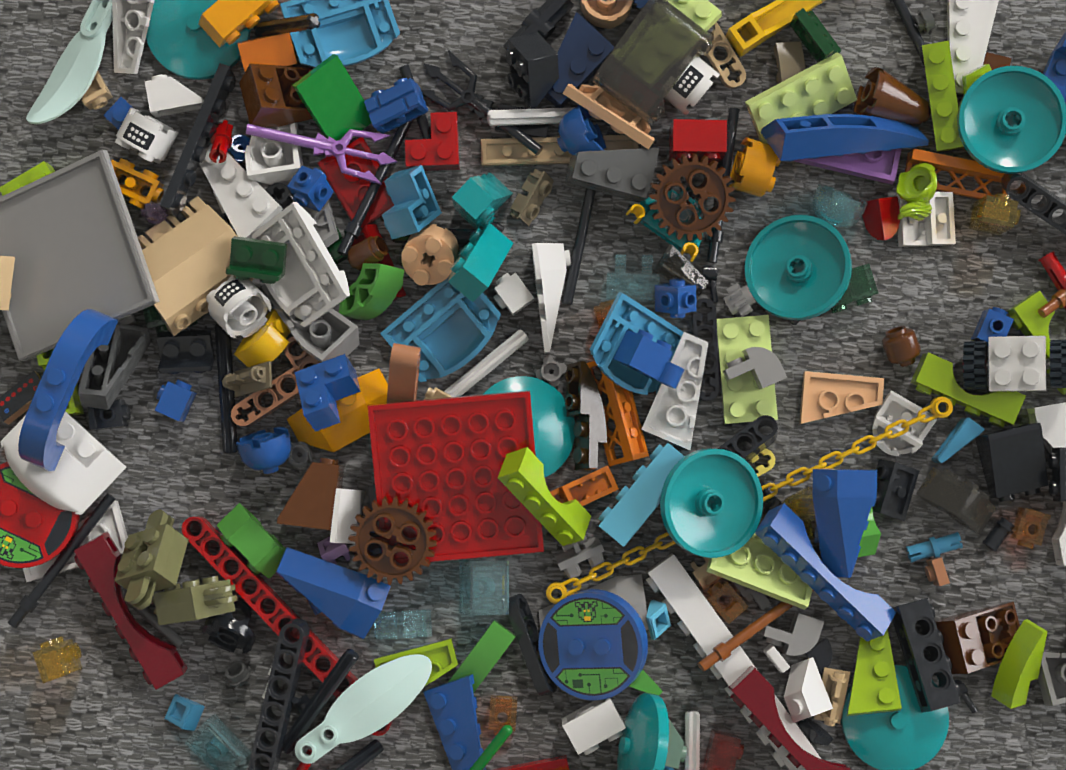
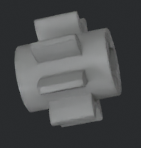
[724,283,756,317]

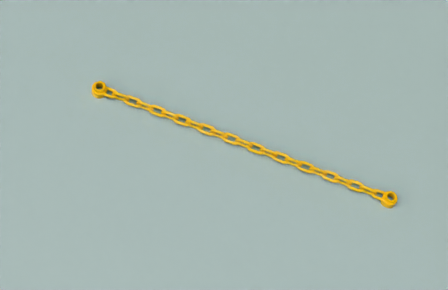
[546,397,953,604]

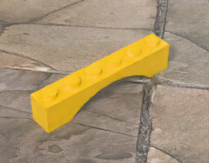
[726,0,825,58]

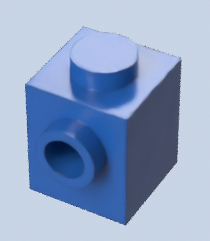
[971,307,1014,347]
[155,379,197,422]

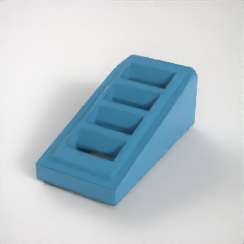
[932,417,985,463]

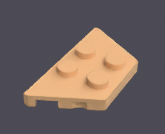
[563,84,655,150]

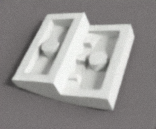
[896,192,956,247]
[330,488,365,544]

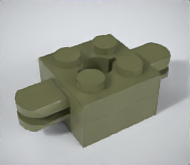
[115,509,189,610]
[152,576,238,626]

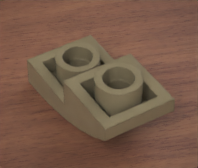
[773,42,806,84]

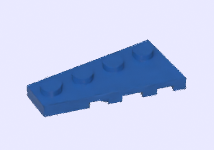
[423,674,486,770]

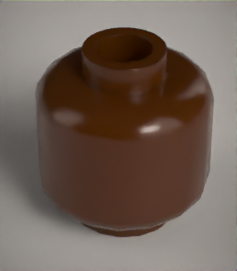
[882,326,921,367]

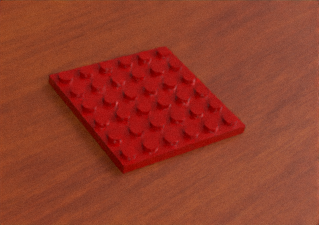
[367,390,544,563]

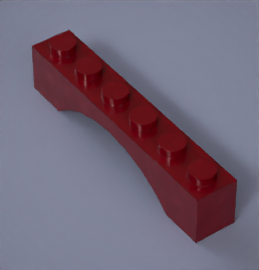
[74,531,188,690]
[728,665,851,770]

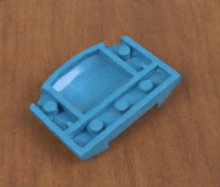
[280,0,400,67]
[380,276,501,382]
[589,292,683,395]

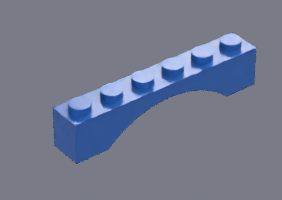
[755,503,896,641]

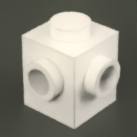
[493,272,534,316]

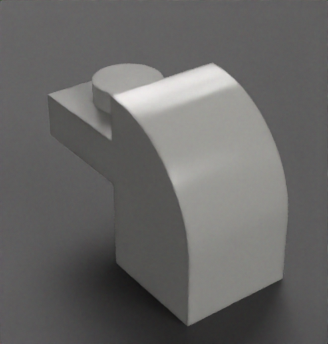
[722,347,787,390]
[760,612,824,656]

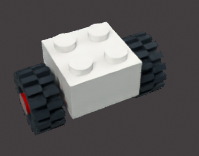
[963,336,1066,392]

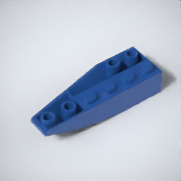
[761,114,929,162]

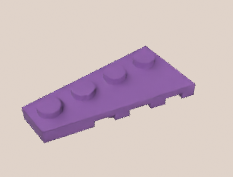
[794,148,902,185]

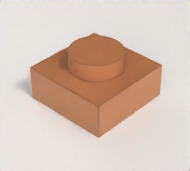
[925,557,950,586]

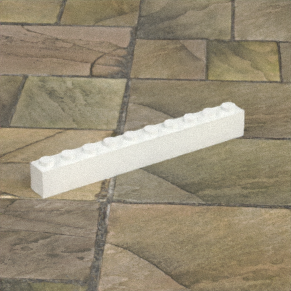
[646,553,821,770]

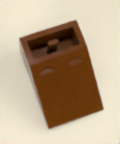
[239,63,313,128]
[935,602,1020,674]

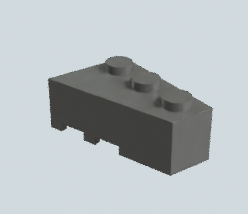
[565,147,660,203]
[78,324,151,410]

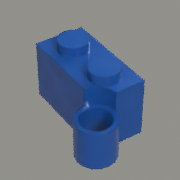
[613,329,685,389]

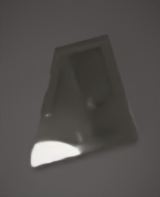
[653,244,709,299]

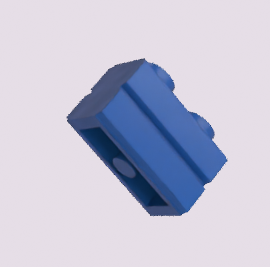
[364,78,429,134]

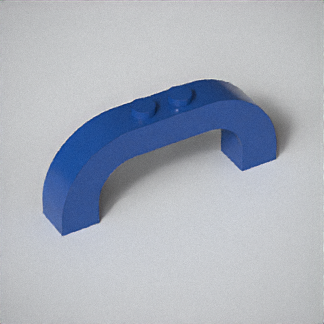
[18,309,118,471]

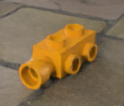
[111,158,164,209]

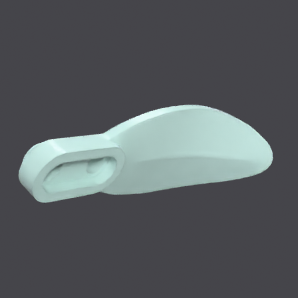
[26,0,113,124]
[295,654,432,764]

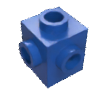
[287,166,334,212]
[655,279,697,318]

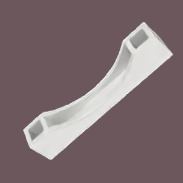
[1027,402,1066,566]

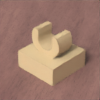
[691,557,722,590]

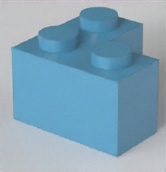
[382,165,442,239]

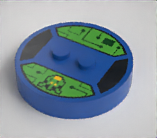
[539,589,648,700]

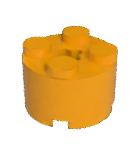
[729,137,781,197]

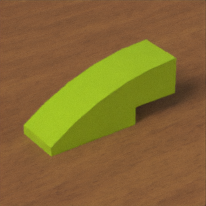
[991,619,1048,709]

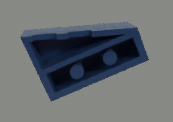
[545,12,615,108]

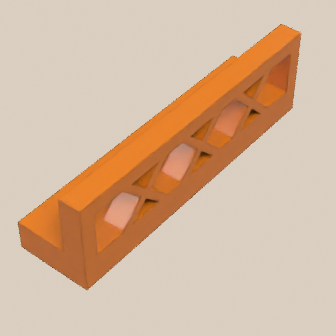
[905,149,1008,204]
[587,361,649,467]

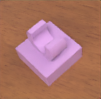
[317,537,350,565]

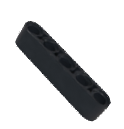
[1001,173,1066,235]
[717,415,778,462]

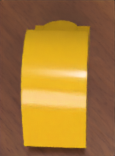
[234,309,290,367]

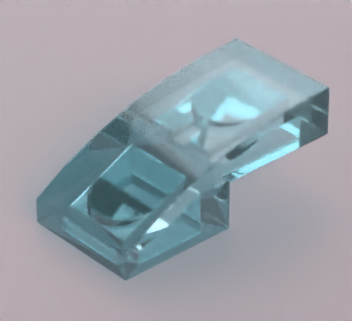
[374,609,432,639]

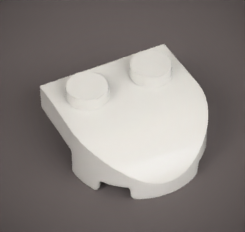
[872,390,937,456]

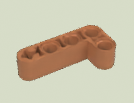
[231,336,321,427]
[387,343,421,403]

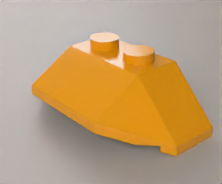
[287,369,388,452]

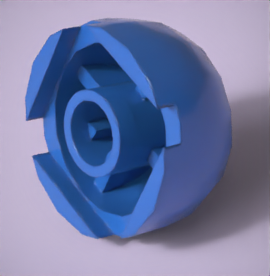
[557,105,606,156]
[236,427,291,474]

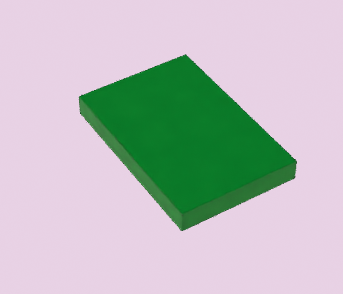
[292,54,372,141]

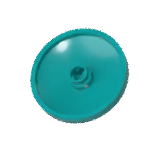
[146,0,251,80]
[957,66,1066,174]
[745,215,852,320]
[482,376,575,478]
[660,448,763,558]
[841,664,949,770]
[617,693,669,770]

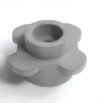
[536,356,567,387]

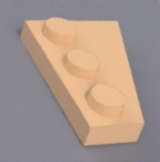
[799,371,884,424]

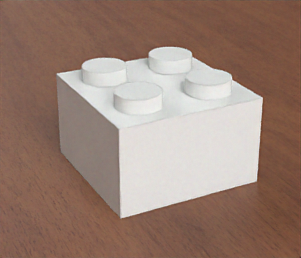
[561,698,626,755]

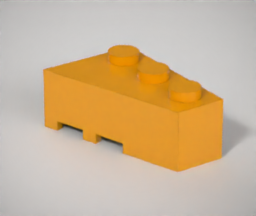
[198,0,280,48]

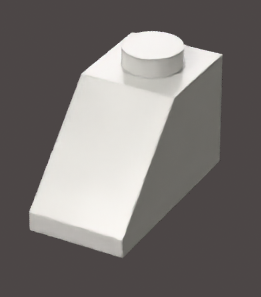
[145,75,204,118]
[784,657,833,723]

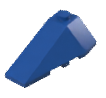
[813,468,877,578]
[276,547,391,639]

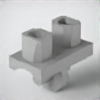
[554,535,604,579]

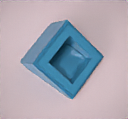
[164,694,205,731]

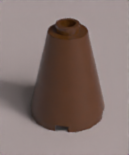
[853,66,931,126]

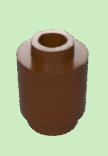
[347,236,388,271]

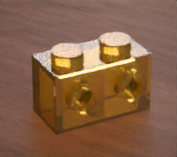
[969,194,1020,235]
[32,636,82,683]

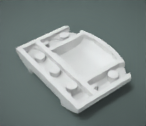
[252,202,350,327]
[0,411,127,515]

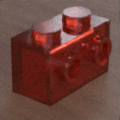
[702,729,744,770]

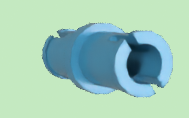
[906,532,963,563]

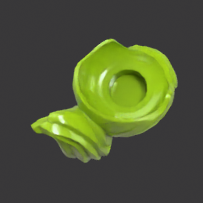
[896,162,937,220]

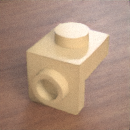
[82,70,113,110]

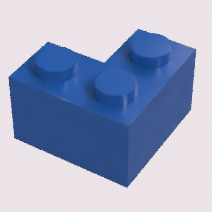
[295,354,361,432]

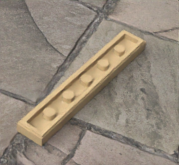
[481,135,638,166]

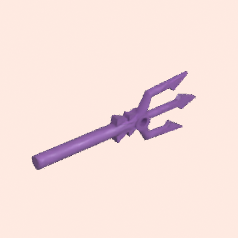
[245,124,397,185]

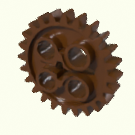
[648,153,736,242]
[348,496,437,585]

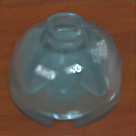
[812,184,868,229]

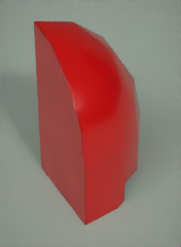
[860,196,900,241]

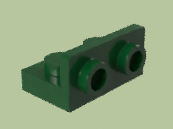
[790,8,841,63]
[226,236,287,284]

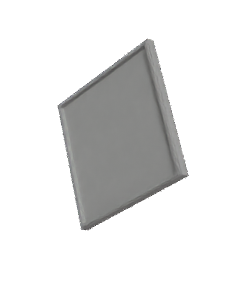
[0,149,160,361]

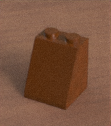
[277,458,345,530]

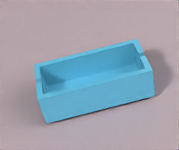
[598,443,685,547]

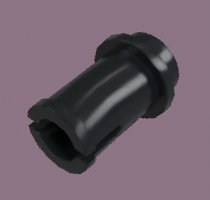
[982,517,1015,552]

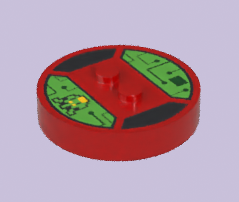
[0,462,80,568]

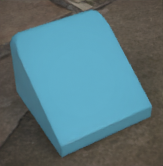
[646,600,671,640]

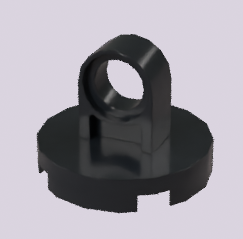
[202,601,256,654]

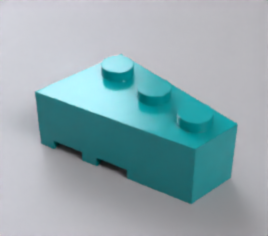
[452,172,513,229]
[448,223,513,302]

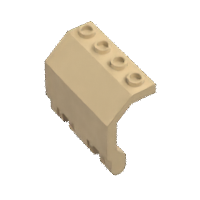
[138,196,255,336]

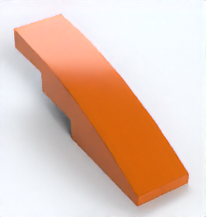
[550,465,619,506]

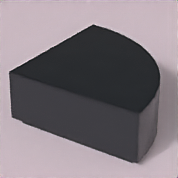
[805,638,832,675]
[797,718,833,746]

